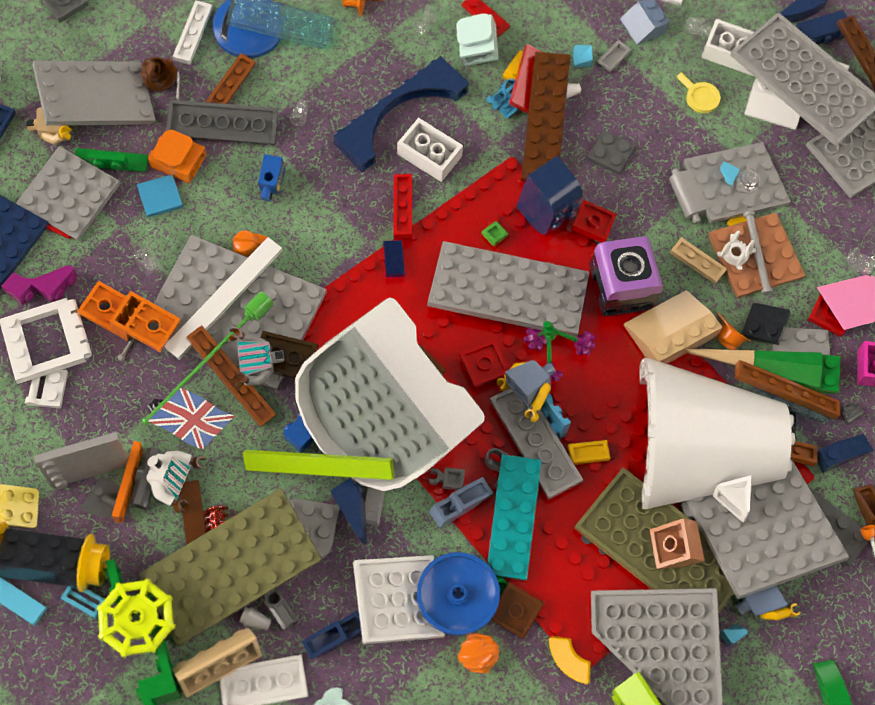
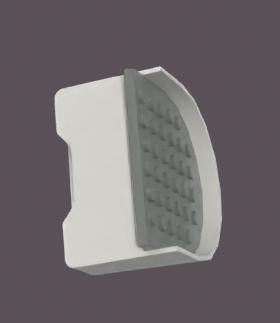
[295,298,485,491]

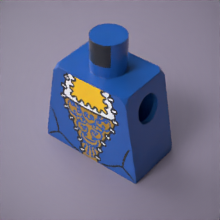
[258,154,286,202]

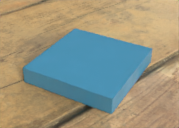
[137,174,183,218]

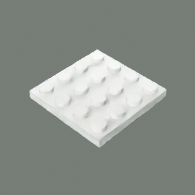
[353,555,445,644]

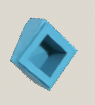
[573,45,593,67]
[719,624,748,647]

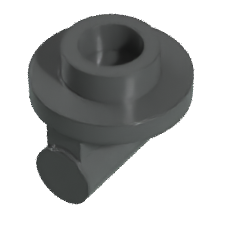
[841,402,864,425]

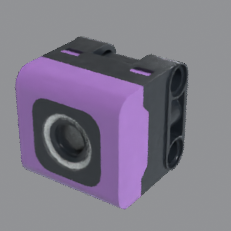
[589,236,663,316]

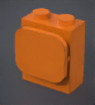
[148,130,207,184]

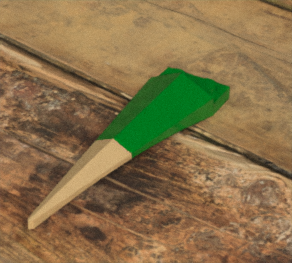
[686,349,841,394]

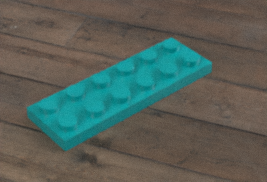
[487,454,541,580]

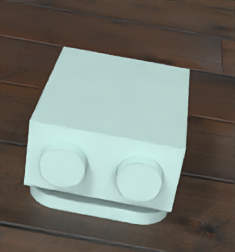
[457,14,499,65]

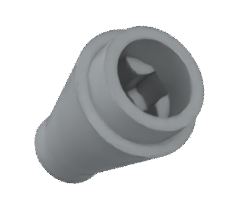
[239,607,272,631]

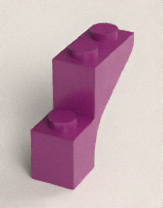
[2,265,78,305]

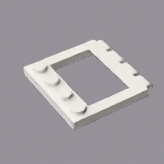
[0,298,92,384]

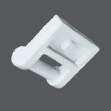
[25,370,68,408]

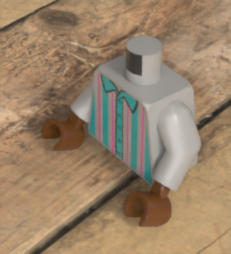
[229,327,284,387]

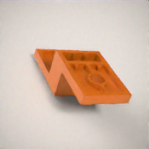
[78,280,181,352]

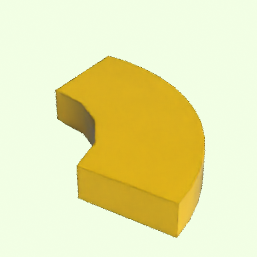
[549,636,590,684]

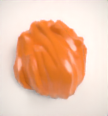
[457,633,500,674]

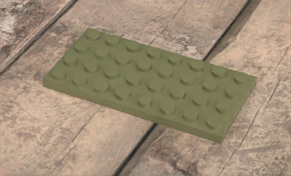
[574,468,734,613]
[139,488,322,646]

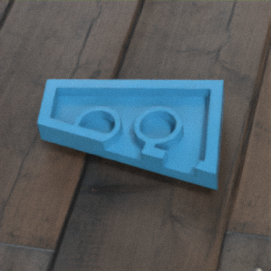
[541,393,571,439]

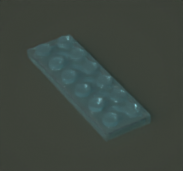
[226,0,335,49]

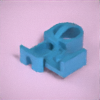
[486,79,519,119]

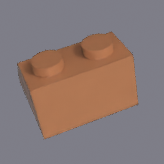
[650,518,704,569]

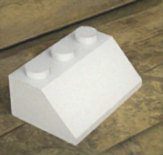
[744,78,800,130]

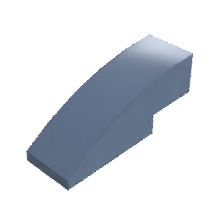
[429,477,494,528]

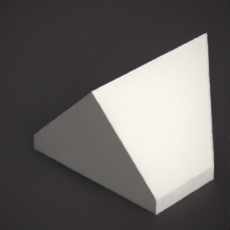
[713,476,751,523]

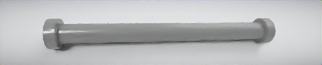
[744,211,773,295]

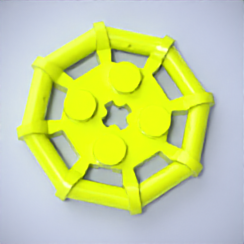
[97,579,175,657]

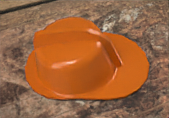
[233,230,268,257]
[717,312,751,350]

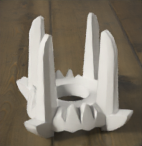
[717,231,756,270]

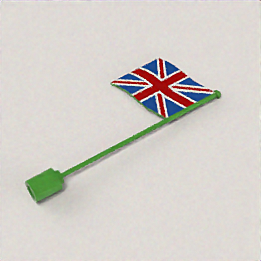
[142,291,274,449]

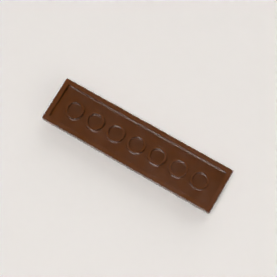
[521,51,571,182]

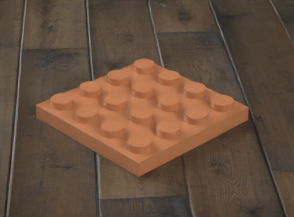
[708,213,806,298]

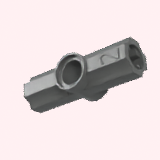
[129,447,165,509]
[262,588,299,631]

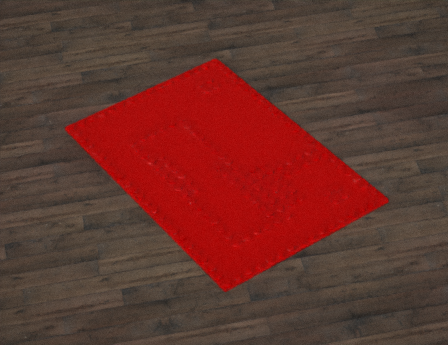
[303,157,815,668]

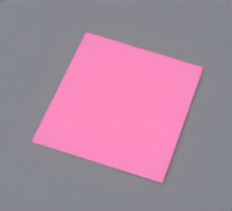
[817,274,875,330]

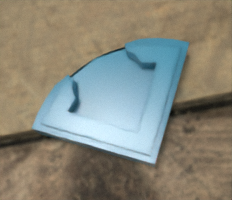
[720,161,740,186]

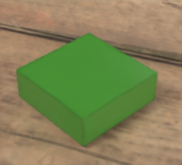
[482,221,508,246]

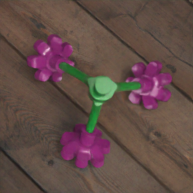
[523,321,595,381]

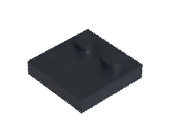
[741,302,790,345]

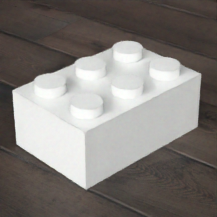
[397,118,463,182]

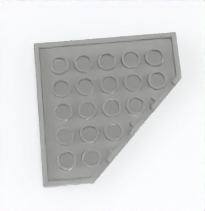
[591,589,723,705]

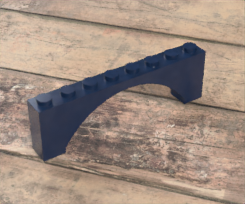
[334,56,469,173]

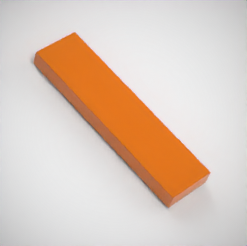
[112,441,144,523]

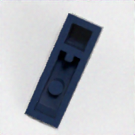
[817,434,874,473]
[330,478,367,544]

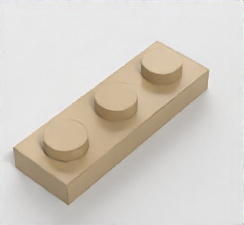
[670,237,727,284]

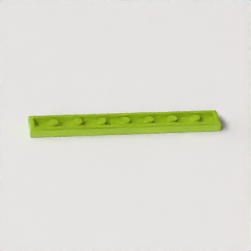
[242,450,395,480]

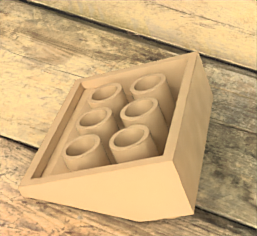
[624,290,722,364]

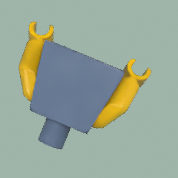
[497,360,555,422]
[736,586,800,620]

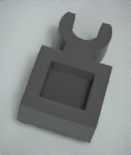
[429,467,465,490]

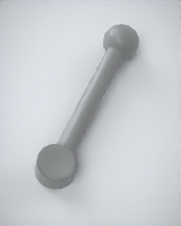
[118,337,135,362]

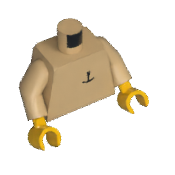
[26,107,72,145]

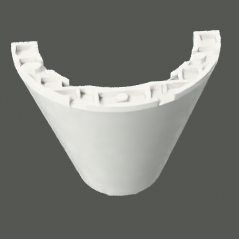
[639,358,795,509]

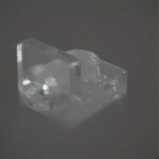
[134,246,164,279]

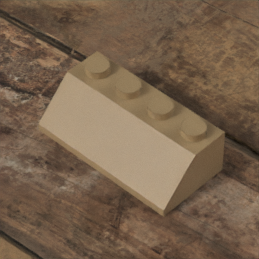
[172,628,262,698]

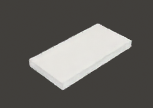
[220,654,308,705]

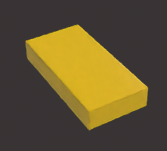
[568,440,610,465]

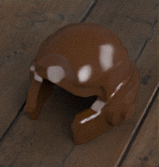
[141,56,178,92]

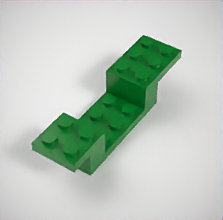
[104,559,182,705]

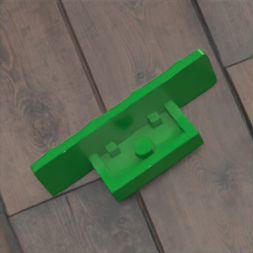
[75,148,148,172]

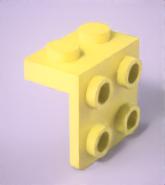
[0,484,39,529]

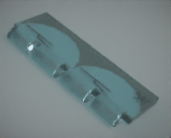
[752,386,828,423]

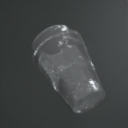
[290,100,308,127]

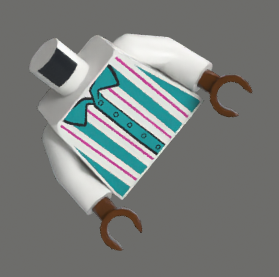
[147,451,206,513]

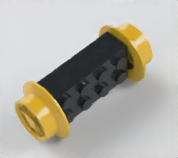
[0,522,110,592]

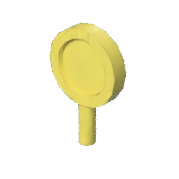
[677,73,721,113]

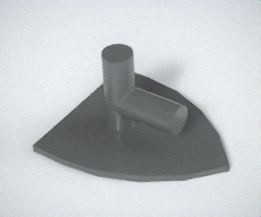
[80,475,130,518]

